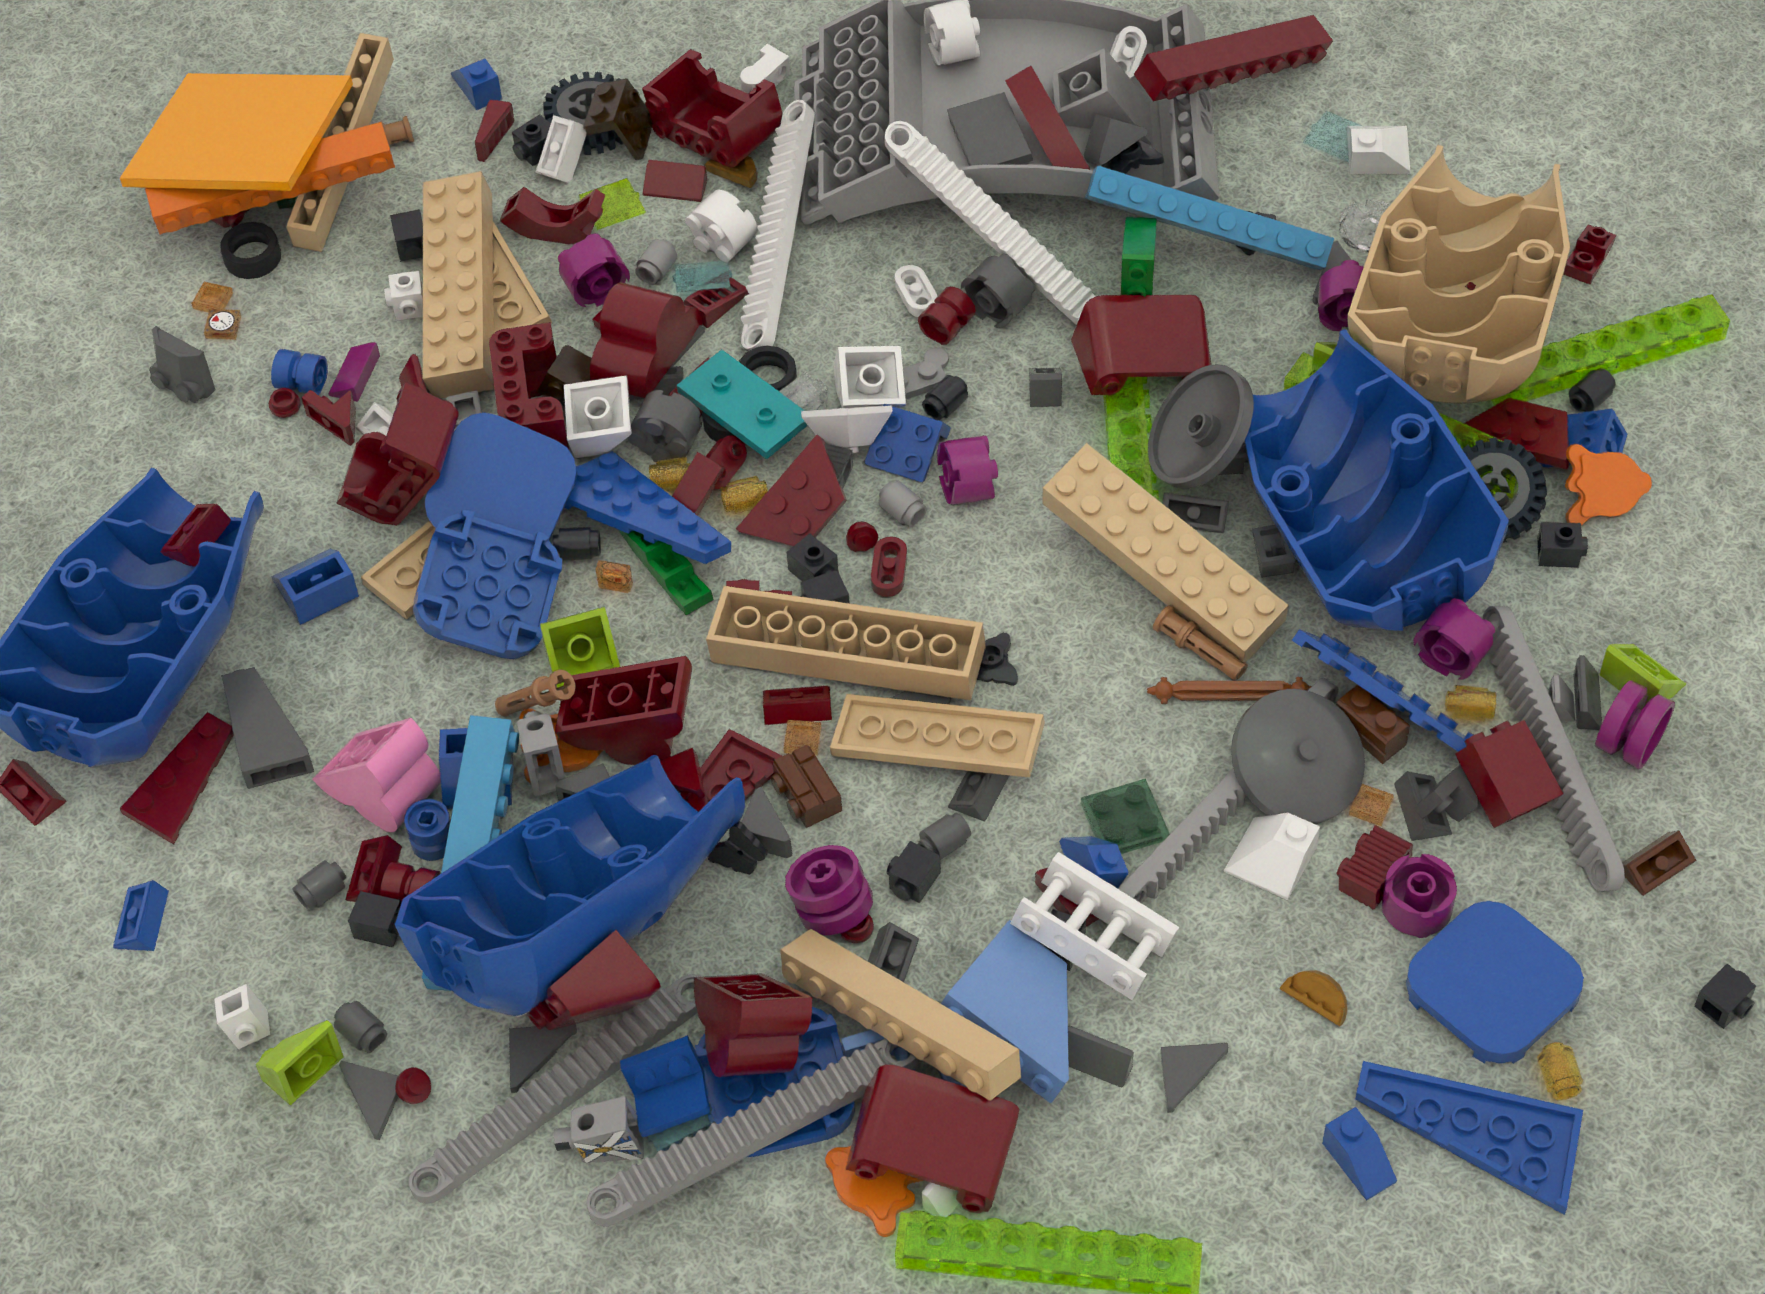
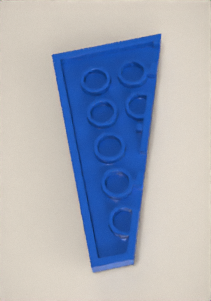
[564,451,731,564]
[1292,629,1474,752]
[1355,1061,1583,1215]

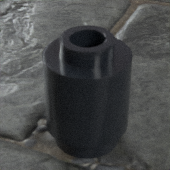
[1568,368,1616,412]
[922,375,968,420]
[553,527,601,560]

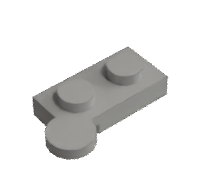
[903,347,949,399]

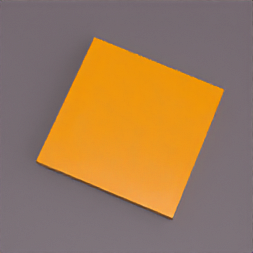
[120,73,353,191]

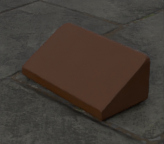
[1622,830,1697,896]

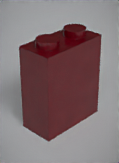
[1455,720,1563,828]

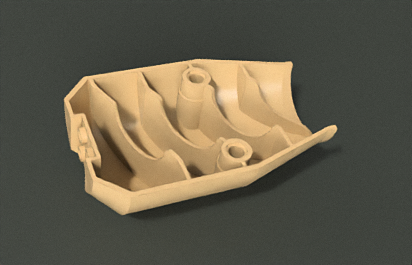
[1348,145,1570,404]

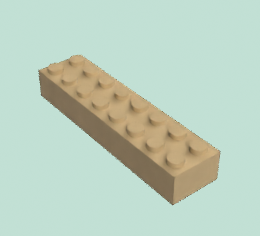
[423,171,494,398]
[1042,443,1289,663]
[706,586,986,700]

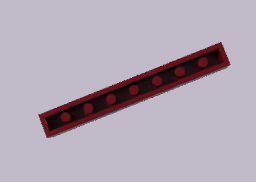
[1134,15,1333,102]

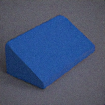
[113,880,169,951]

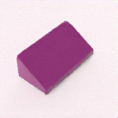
[328,342,380,402]

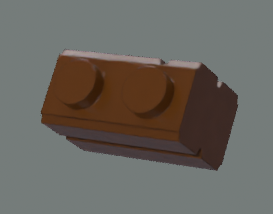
[1336,685,1410,764]
[771,745,842,828]

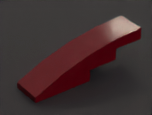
[1005,65,1090,170]

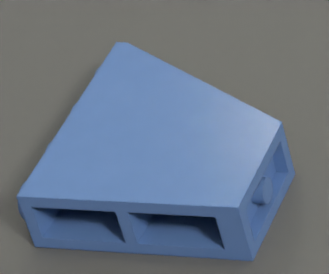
[941,920,1069,1103]

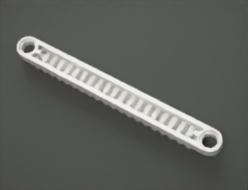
[741,100,815,351]
[884,121,1096,325]

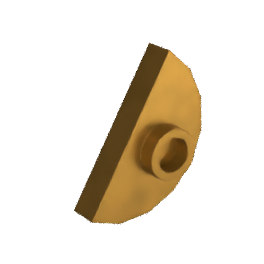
[705,156,758,188]
[1279,970,1348,1027]

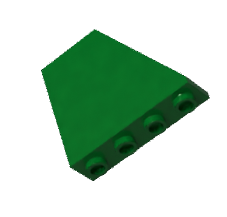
[1121,217,1157,297]

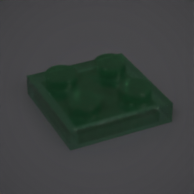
[1081,778,1170,854]

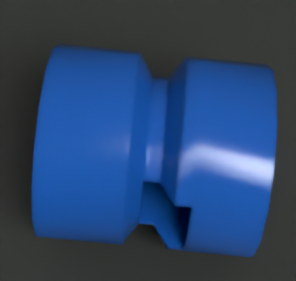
[271,349,328,395]
[404,799,451,861]

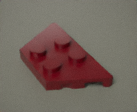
[1453,398,1569,470]
[736,434,847,546]

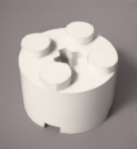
[924,0,980,65]
[685,189,758,263]

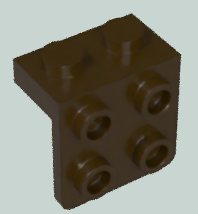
[583,78,653,160]
[538,345,592,407]

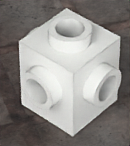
[384,271,423,321]

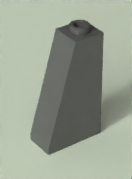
[221,667,314,789]

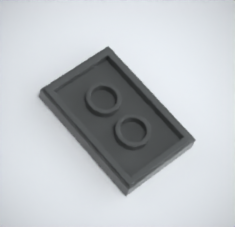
[947,92,1033,166]

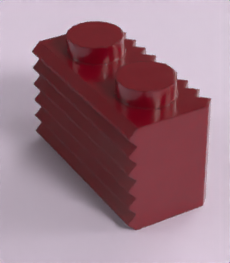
[1337,825,1413,910]

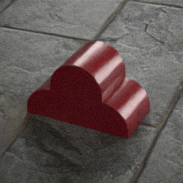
[590,282,703,398]
[555,656,692,765]
[694,973,812,1077]

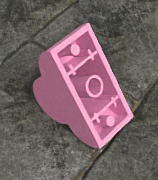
[312,718,441,832]

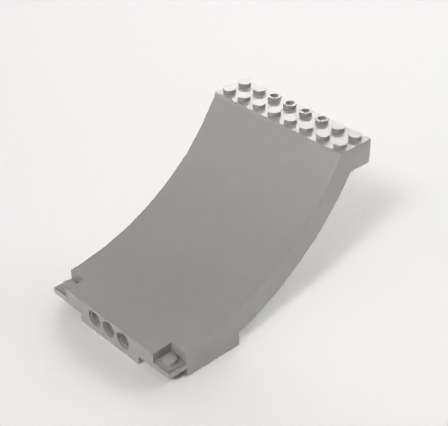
[794,0,1220,225]

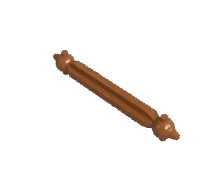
[1147,677,1312,704]

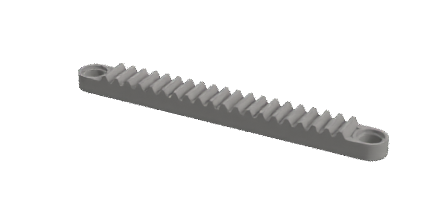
[1482,606,1624,891]
[1118,678,1339,904]
[409,974,701,1204]
[586,1038,919,1227]

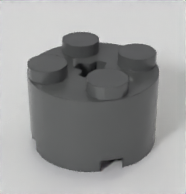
[961,253,1036,328]
[627,390,702,465]

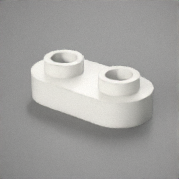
[1110,26,1147,79]
[895,265,937,317]

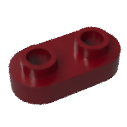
[706,435,747,491]
[871,536,907,597]

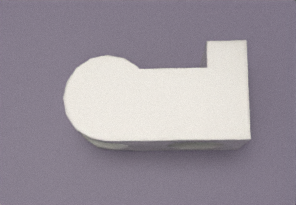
[740,44,791,94]

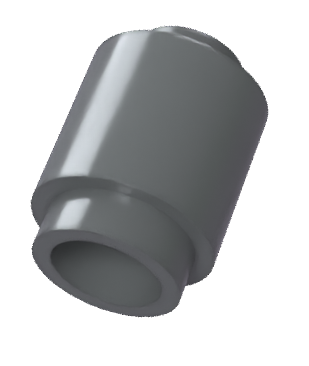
[918,813,971,860]
[292,860,346,910]
[334,1001,387,1053]

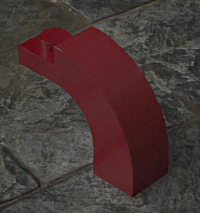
[499,187,605,244]

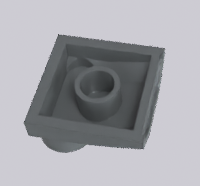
[149,326,216,403]

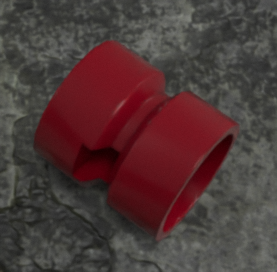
[918,286,976,345]
[380,861,441,903]

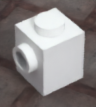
[214,984,270,1049]

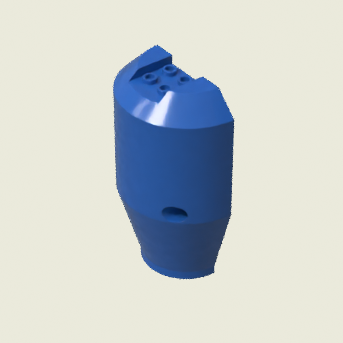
[1245,329,1509,631]
[0,468,264,767]
[395,755,745,1016]

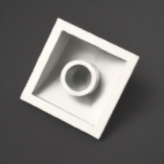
[1346,126,1410,174]
[834,346,906,408]
[564,376,632,458]
[801,406,892,453]
[1224,813,1320,900]

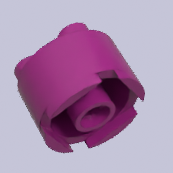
[558,233,630,308]
[1318,260,1364,331]
[937,435,998,505]
[1413,599,1495,680]
[1382,854,1457,938]

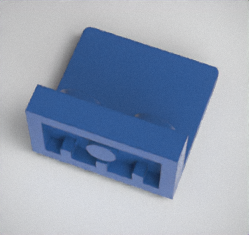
[865,404,951,482]
[1540,408,1628,468]
[620,1035,710,1137]

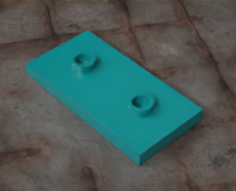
[677,349,808,459]

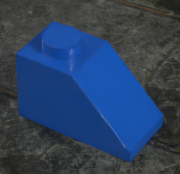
[451,58,502,110]
[1059,836,1129,889]
[1322,1107,1397,1201]

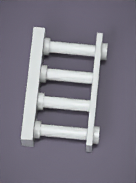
[1010,852,1179,1000]

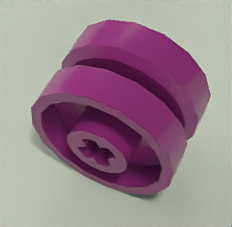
[1595,680,1675,769]
[785,845,873,936]

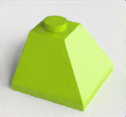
[255,1020,344,1105]

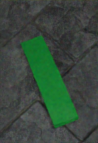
[619,530,714,615]

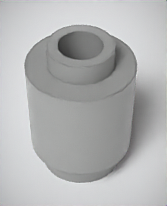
[635,239,677,285]
[879,481,927,527]

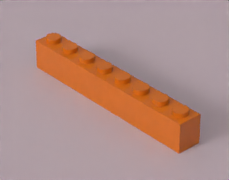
[145,122,395,234]

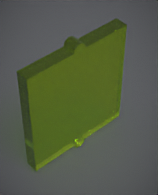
[579,178,646,230]

